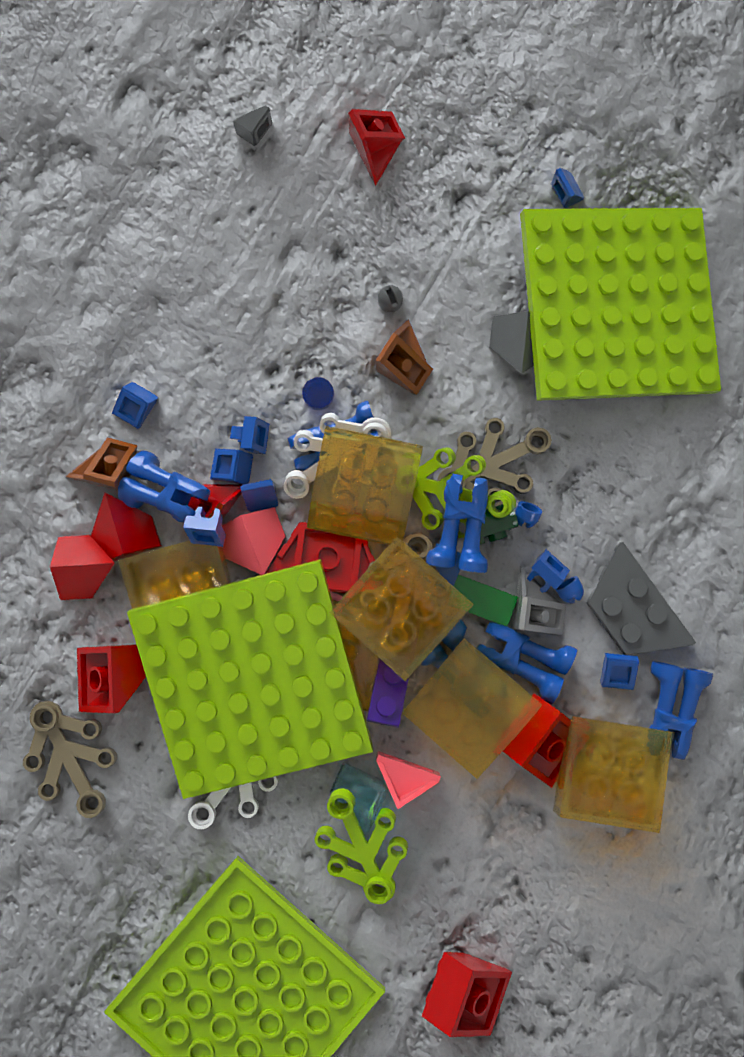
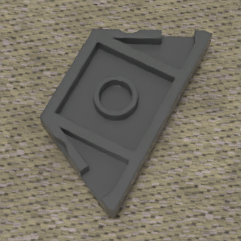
[586,542,696,655]

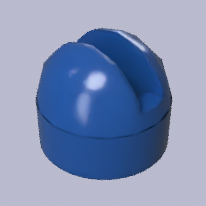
[515,501,542,528]
[556,576,584,604]

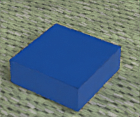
[600,653,639,690]

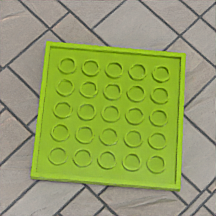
[520,208,721,401]
[127,559,373,799]
[104,856,385,1057]

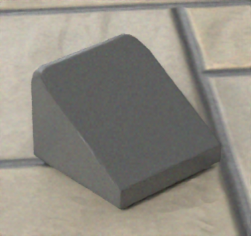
[233,105,273,146]

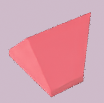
[222,507,286,575]
[376,751,441,809]

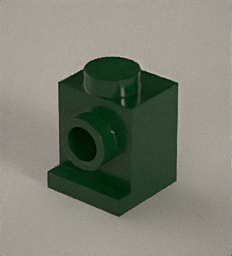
[480,504,518,546]

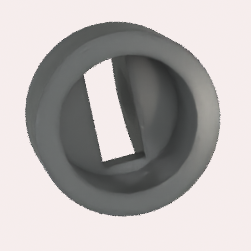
[378,285,403,312]

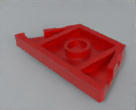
[265,522,383,595]

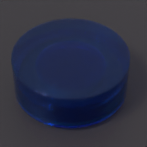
[302,377,334,410]

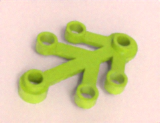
[395,447,516,538]
[314,788,408,904]

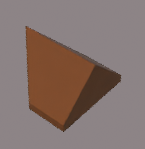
[376,319,433,395]
[66,437,137,491]

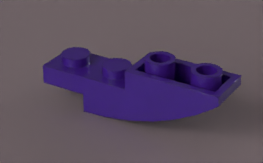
[366,593,422,728]

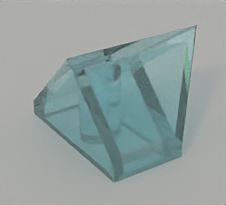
[330,762,389,836]

